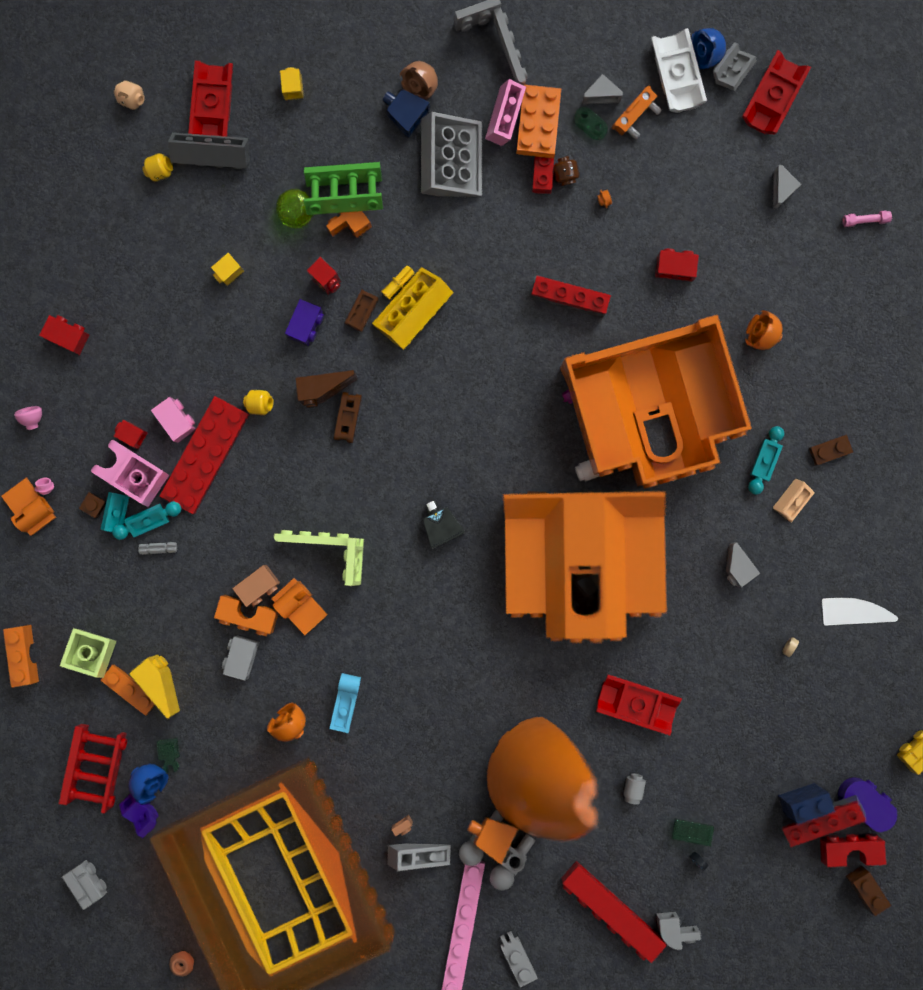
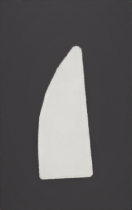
[822,598,898,625]

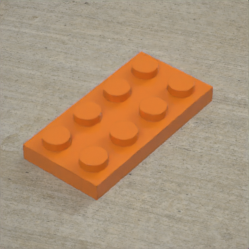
[516,85,561,158]

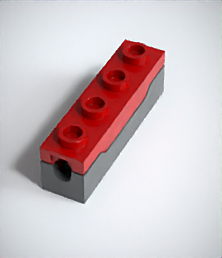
[530,276,611,318]
[782,794,866,847]

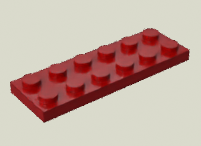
[160,396,250,515]

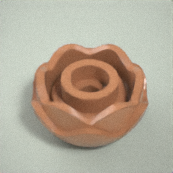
[169,951,194,977]

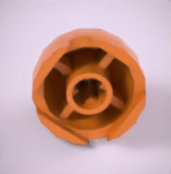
[745,310,782,350]
[267,702,306,742]

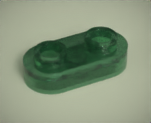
[574,107,608,140]

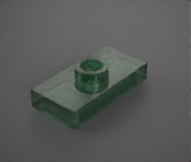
[672,818,714,846]

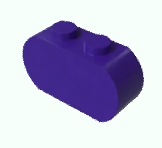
[838,777,897,832]

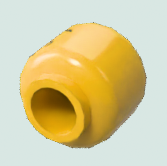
[143,153,173,182]
[243,390,274,415]

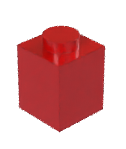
[114,420,148,449]

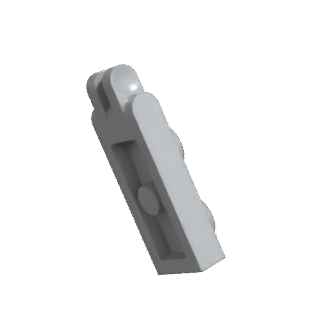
[500,931,538,987]

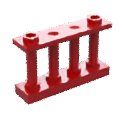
[59,724,128,813]

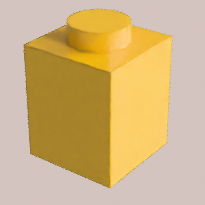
[280,67,304,100]
[211,253,244,286]

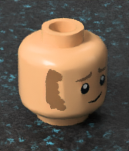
[114,81,144,109]

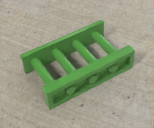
[304,162,383,215]

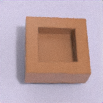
[391,815,413,836]

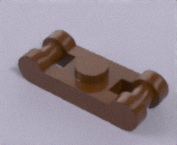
[334,391,362,443]

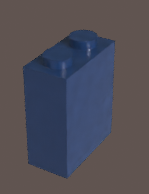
[778,783,835,825]

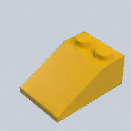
[129,655,180,719]

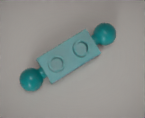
[748,426,785,495]
[112,501,181,540]

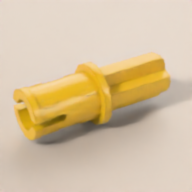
[381,266,414,300]

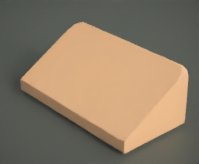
[773,479,814,523]

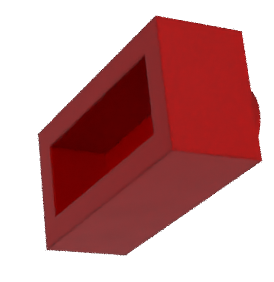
[532,156,554,194]

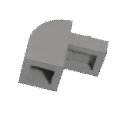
[656,912,701,950]

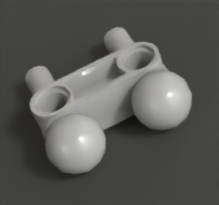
[459,810,535,891]

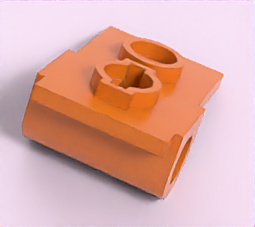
[1,478,56,536]
[271,578,328,636]

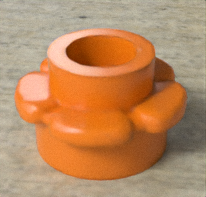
[597,190,612,208]

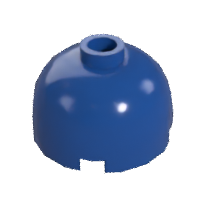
[691,28,726,69]
[128,764,169,805]

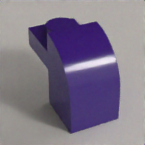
[119,794,159,838]

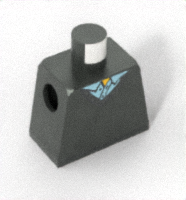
[423,500,465,549]

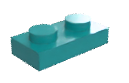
[100,492,129,532]

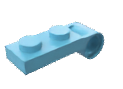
[329,673,361,733]

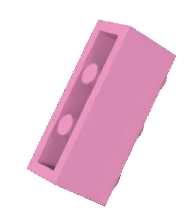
[485,79,526,146]

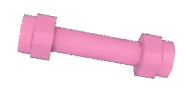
[843,211,892,227]

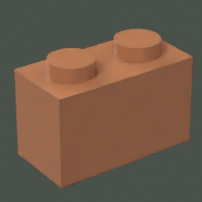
[232,565,280,607]

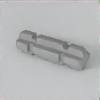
[138,542,177,554]

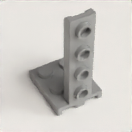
[454,0,528,86]

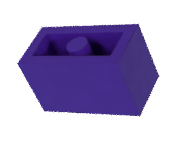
[285,299,324,346]

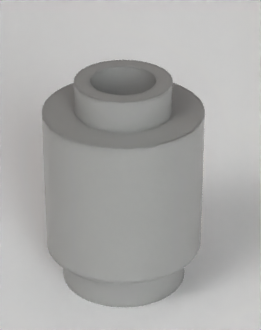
[623,773,646,804]

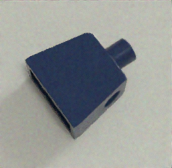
[383,89,430,138]

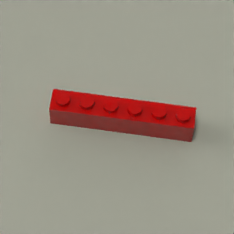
[561,861,667,963]

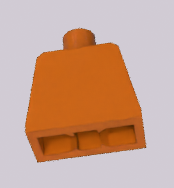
[467,817,518,864]

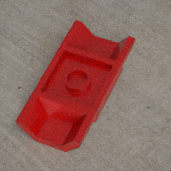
[742,50,811,134]
[188,61,233,137]
[596,674,682,736]

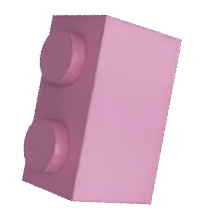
[151,397,196,443]

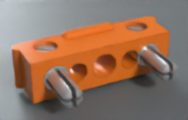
[612,86,662,139]

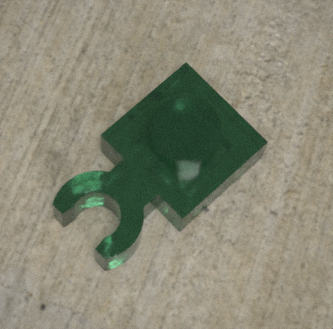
[157,737,180,773]

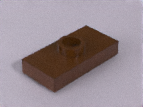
[345,289,379,332]

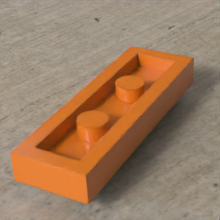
[100,664,155,716]

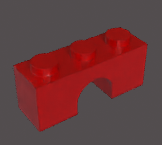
[820,834,886,867]

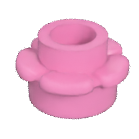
[35,478,54,495]

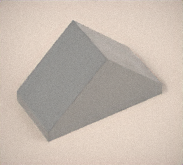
[583,74,623,104]
[773,165,801,208]

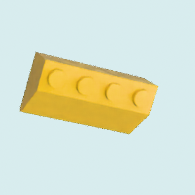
[372,267,454,349]

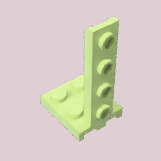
[274,530,364,586]

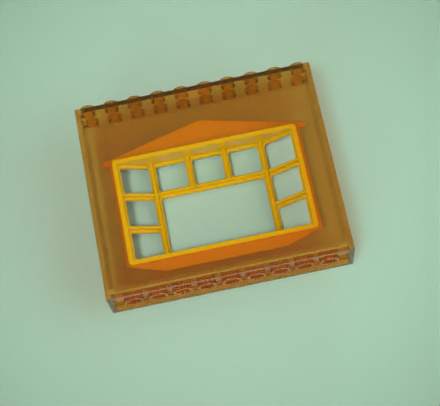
[150,757,395,990]

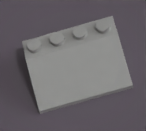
[421,112,482,197]

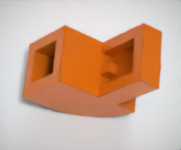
[326,211,372,238]

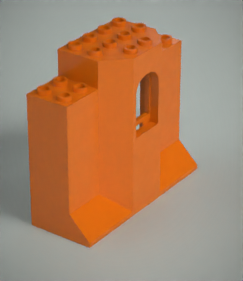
[560,315,751,489]
[503,492,666,643]

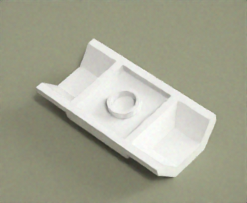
[651,28,707,113]

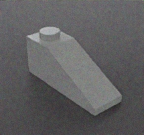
[388,844,451,871]

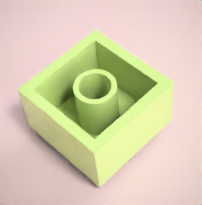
[60,628,116,678]

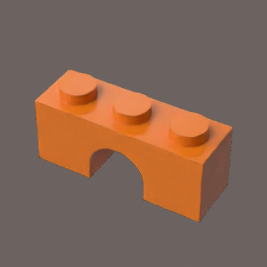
[214,595,279,636]
[3,625,39,687]

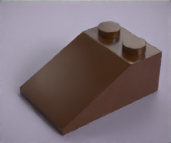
[295,370,358,408]

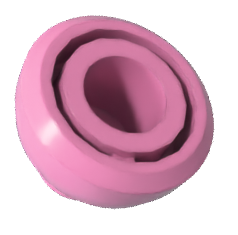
[14,406,42,430]

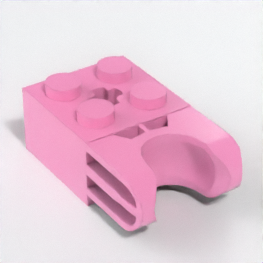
[91,440,169,507]

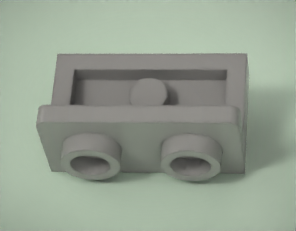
[713,42,756,91]

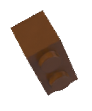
[846,866,891,916]

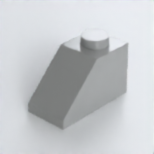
[726,542,760,587]

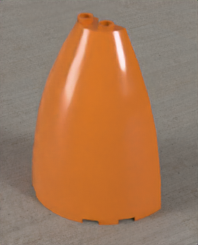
[487,717,596,841]

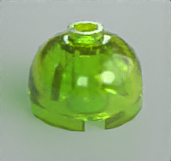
[276,189,314,229]

